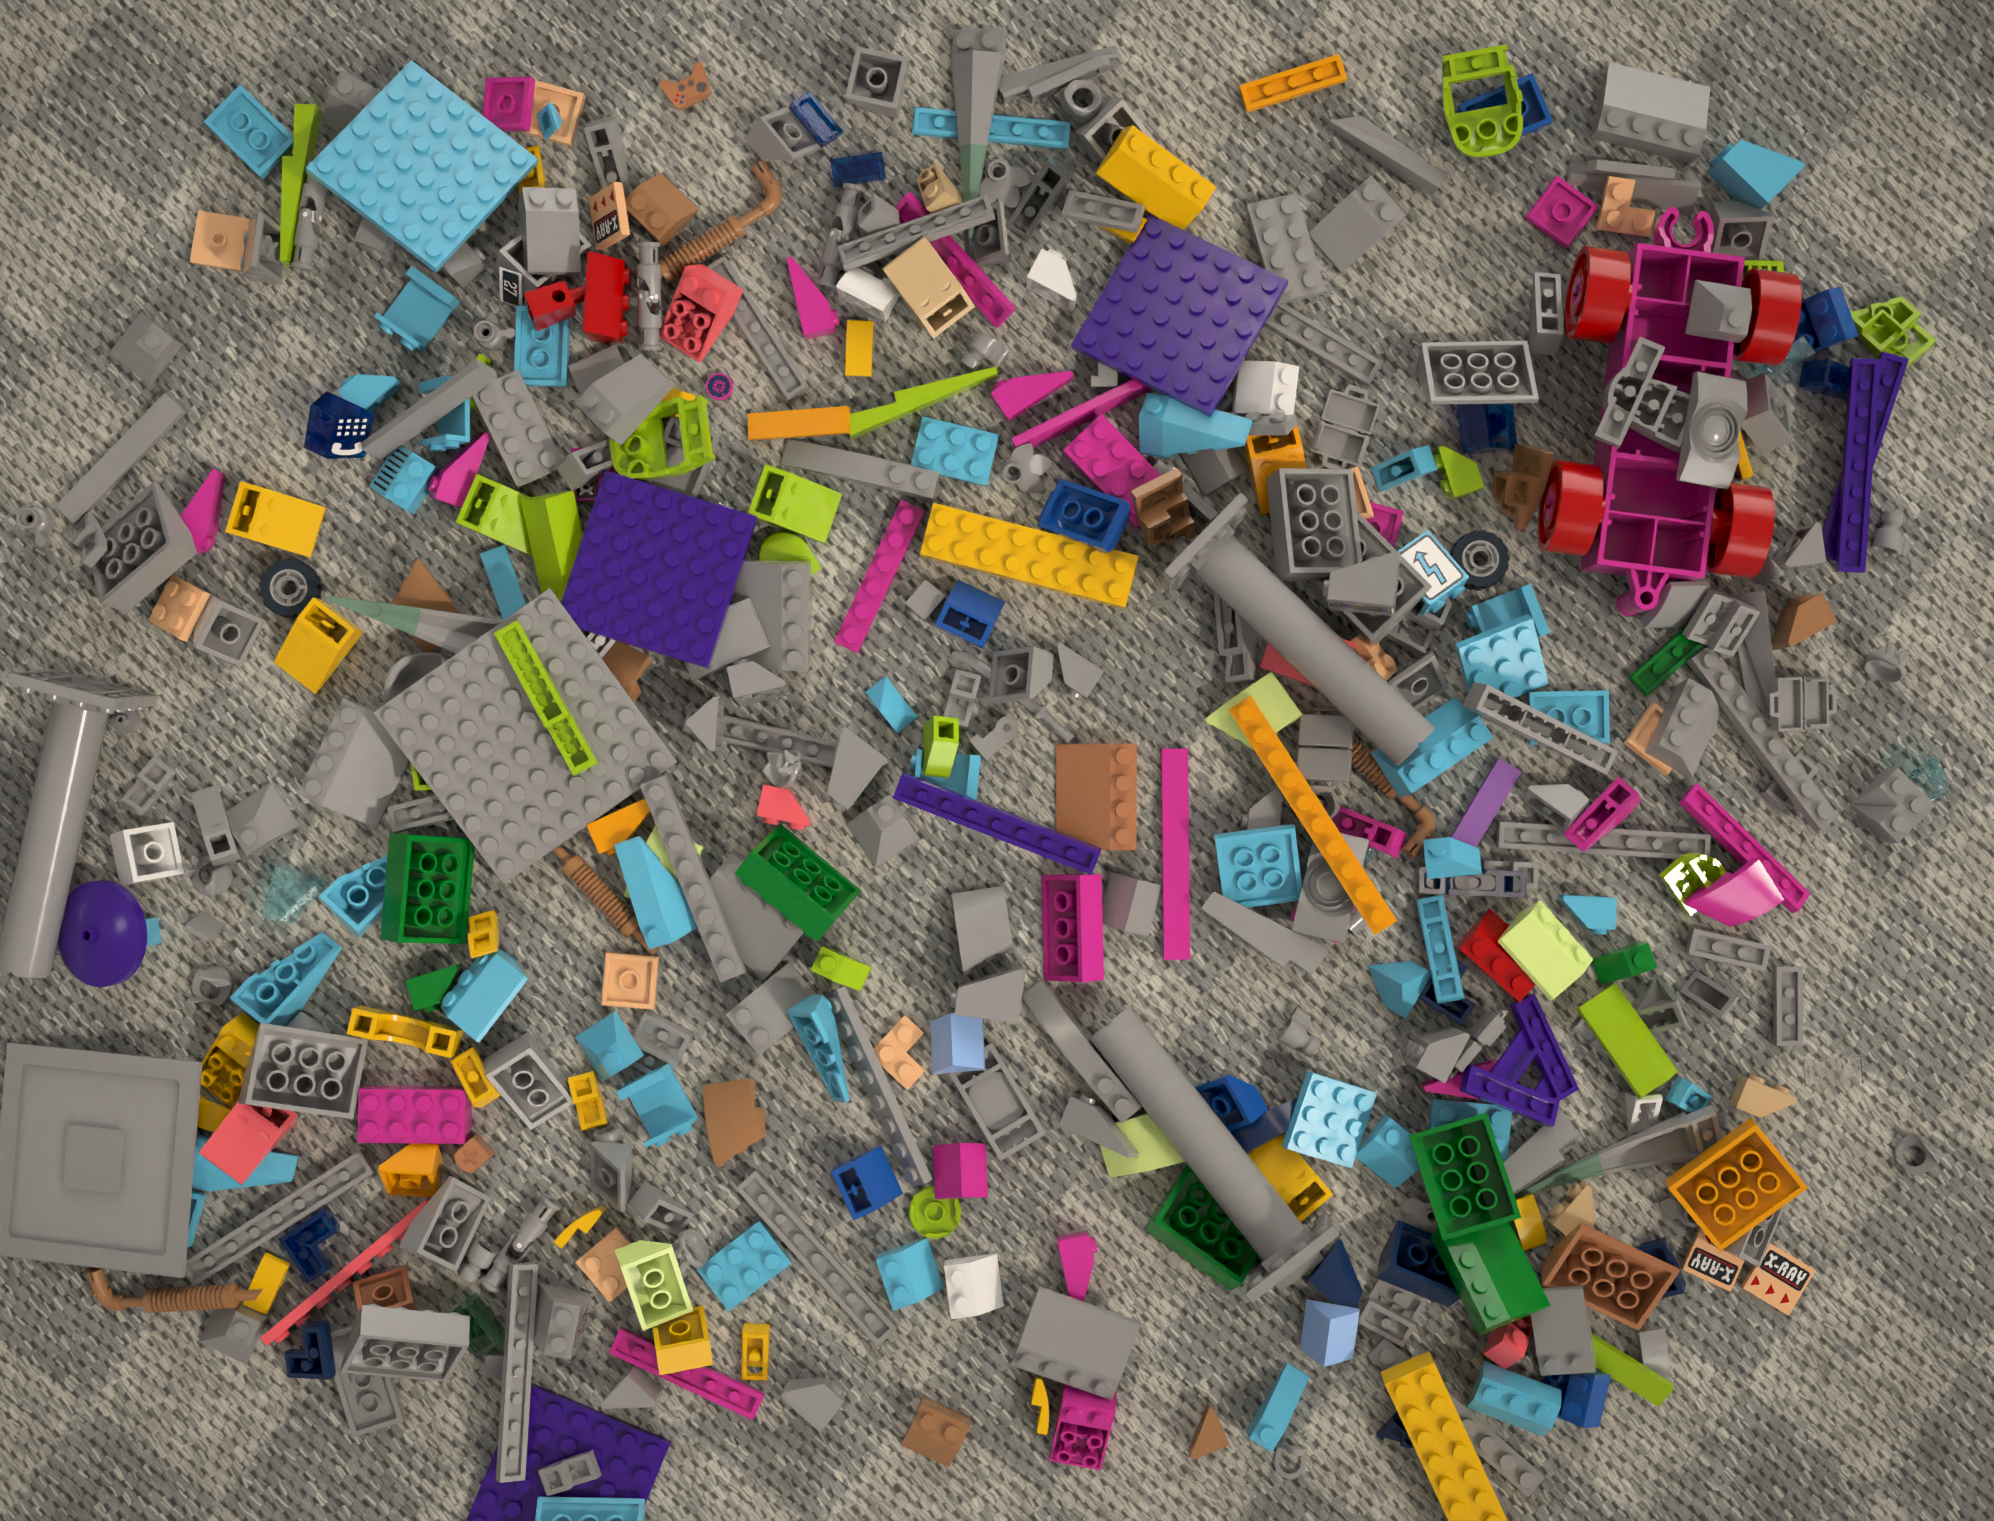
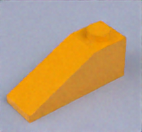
[586,798,651,856]

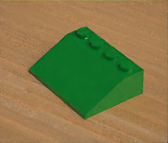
[734,824,862,942]
[380,833,475,944]
[1408,1112,1522,1241]
[1144,1165,1258,1291]
[1430,1222,1551,1336]

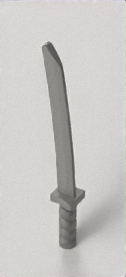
[952,651,1074,744]

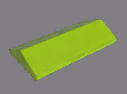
[1576,982,1678,1099]

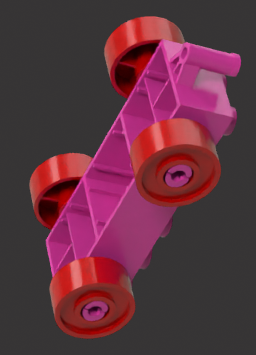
[1537,207,1802,616]

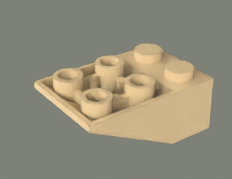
[882,236,975,339]

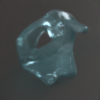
[1908,755,1950,801]

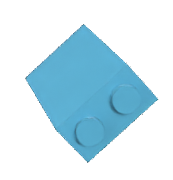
[1707,140,1805,209]

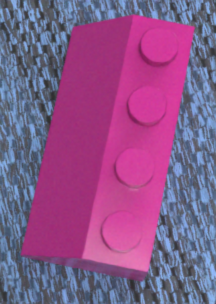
[1041,874,1104,982]

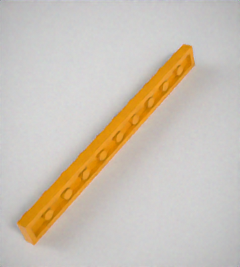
[1229,695,1397,935]

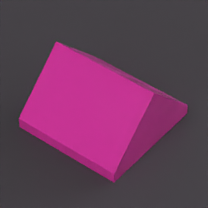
[933,1143,988,1199]

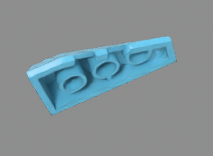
[1139,393,1253,458]
[614,836,697,949]
[319,853,388,939]
[230,932,342,1027]
[786,994,850,1103]
[192,1134,298,1191]

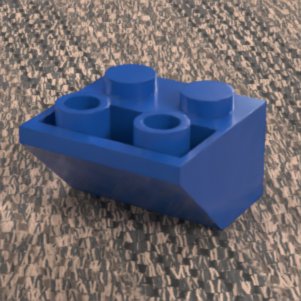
[1792,287,1859,359]
[935,580,1005,649]
[831,1145,903,1221]
[1543,1369,1611,1428]

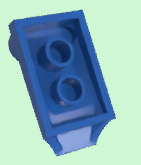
[1455,73,1553,153]
[1038,479,1130,553]

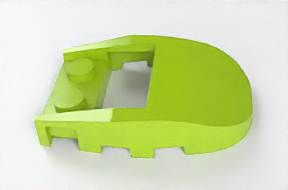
[1442,44,1523,158]
[609,395,716,480]

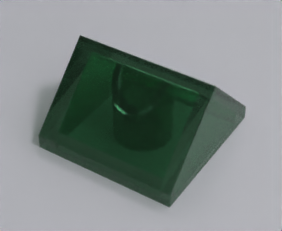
[450,1292,505,1359]

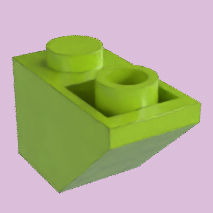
[1433,446,1485,500]
[923,716,959,778]

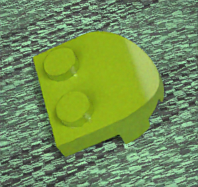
[758,531,822,575]
[1659,853,1726,916]

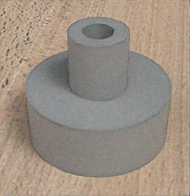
[111,710,140,734]
[593,1124,622,1143]

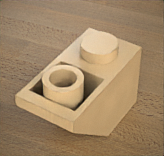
[916,162,964,213]
[1728,1074,1797,1118]
[1547,1180,1595,1236]

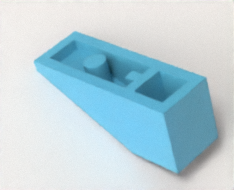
[1246,1363,1310,1452]

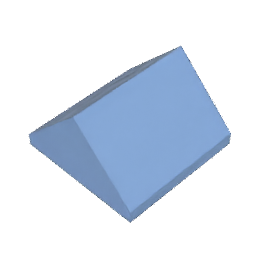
[930,1013,985,1074]
[1300,1299,1360,1367]

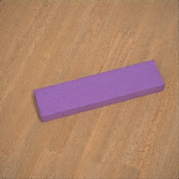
[1450,758,1521,847]

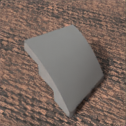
[1385,598,1452,657]
[952,886,1013,975]

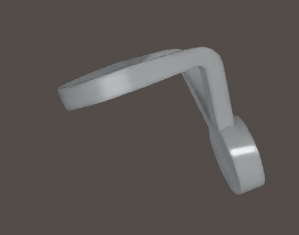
[1274,1443,1307,1479]

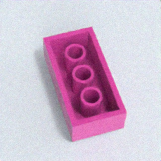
[1062,413,1161,530]
[358,1086,472,1144]

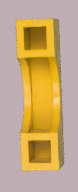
[347,1005,464,1058]

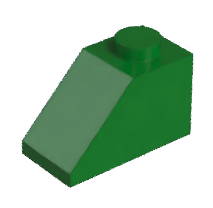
[1592,941,1657,984]
[405,963,463,1013]

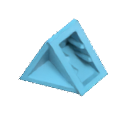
[1368,961,1431,1019]

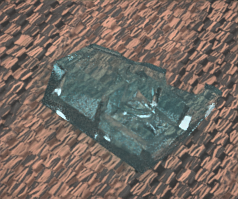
[1746,336,1816,379]
[262,866,330,923]

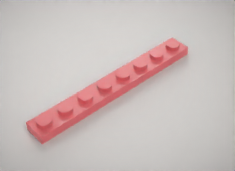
[260,1197,431,1346]

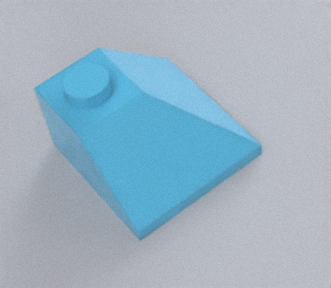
[575,1011,644,1082]

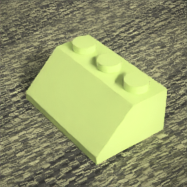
[1497,900,1593,1001]
[614,1240,693,1331]

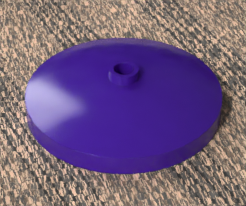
[58,880,147,987]

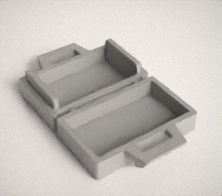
[1310,384,1380,469]
[1769,676,1837,731]
[1297,706,1355,793]
[1449,1009,1508,1079]

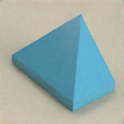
[865,676,918,734]

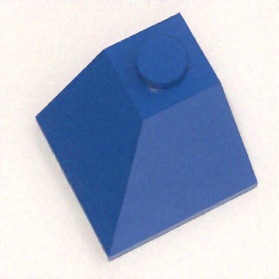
[1195,1075,1268,1131]

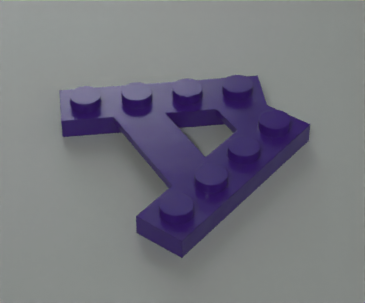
[1460,993,1579,1127]

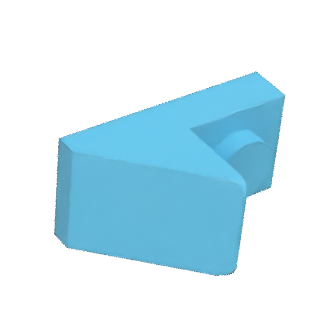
[1665,1077,1712,1114]

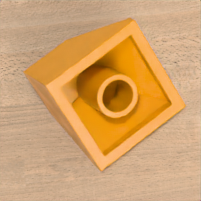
[378,1143,442,1198]

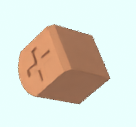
[455,1134,495,1173]

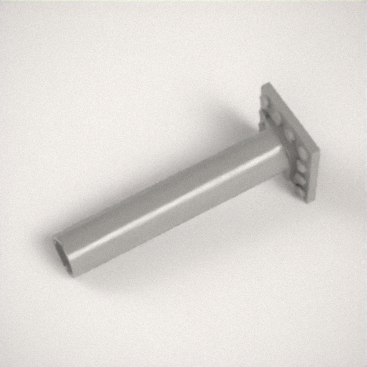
[1161,492,1435,766]
[0,669,159,978]
[1090,1006,1340,1303]

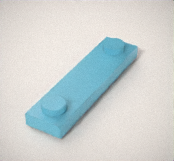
[1416,894,1465,1004]

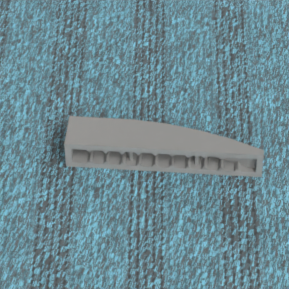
[781,439,940,502]
[1462,682,1618,775]
[1022,979,1142,1123]

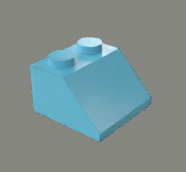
[1355,1114,1419,1188]
[876,1238,944,1311]

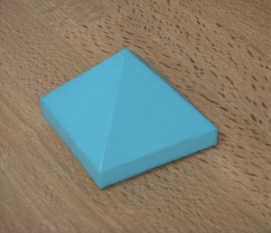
[536,103,563,139]

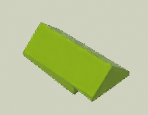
[521,490,584,602]

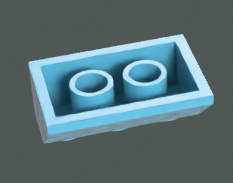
[440,948,528,1042]
[1466,1361,1561,1437]

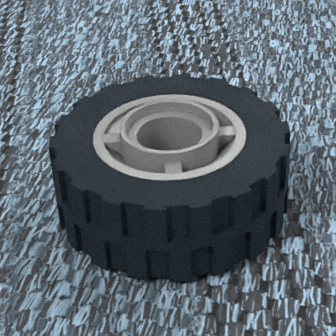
[1450,530,1510,591]
[259,559,323,618]

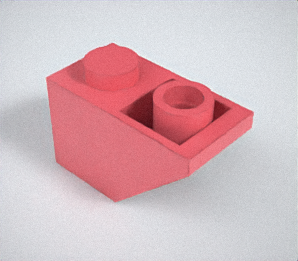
[757,785,811,830]
[1484,1315,1533,1369]

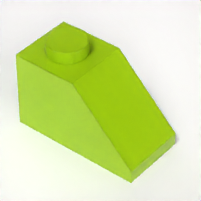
[811,945,871,991]

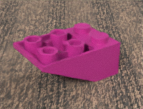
[1049,1384,1117,1471]

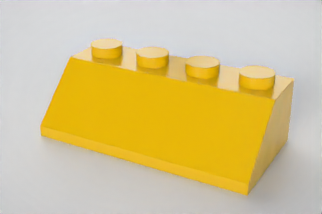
[1095,125,1216,230]

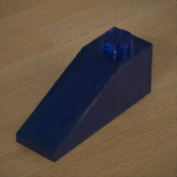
[1798,359,1849,400]

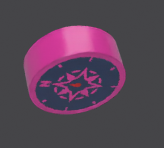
[706,373,733,401]

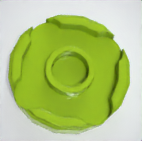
[909,1185,961,1239]

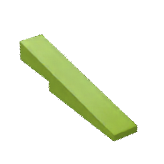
[280,104,322,267]
[850,367,998,439]
[494,620,600,776]

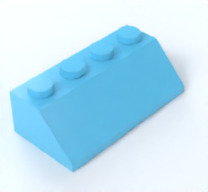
[1371,698,1493,798]

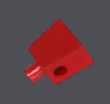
[524,281,585,332]

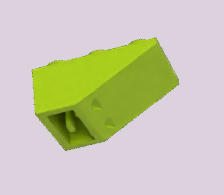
[748,464,842,544]
[456,474,533,556]

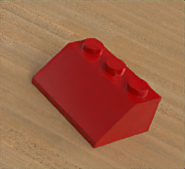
[583,252,632,344]
[1454,908,1536,1002]

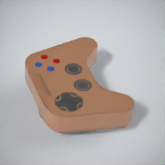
[659,62,711,111]

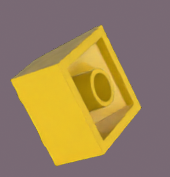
[652,1305,713,1375]

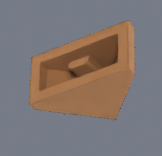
[1188,1402,1229,1460]

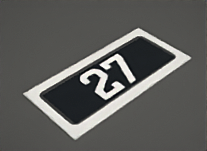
[499,267,522,306]

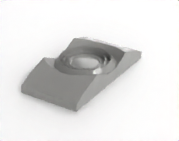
[1676,372,1747,490]
[645,416,721,498]
[1292,833,1370,944]
[949,1042,1046,1161]

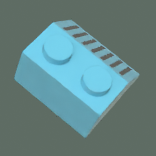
[369,445,440,514]

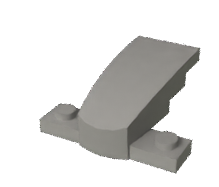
[1593,337,1690,454]

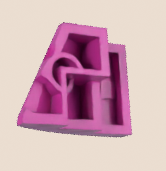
[1683,858,1784,927]

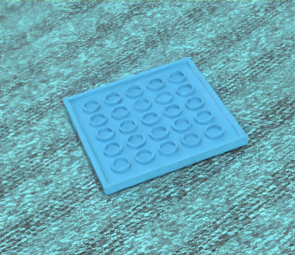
[306,60,538,273]

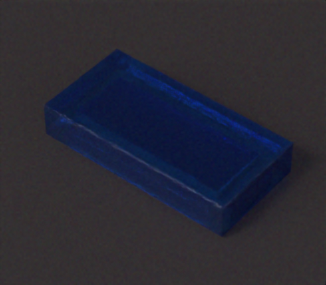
[789,91,843,148]
[830,152,886,187]

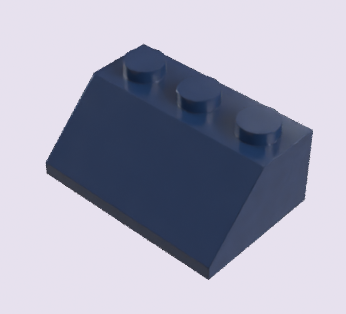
[1376,1220,1460,1307]

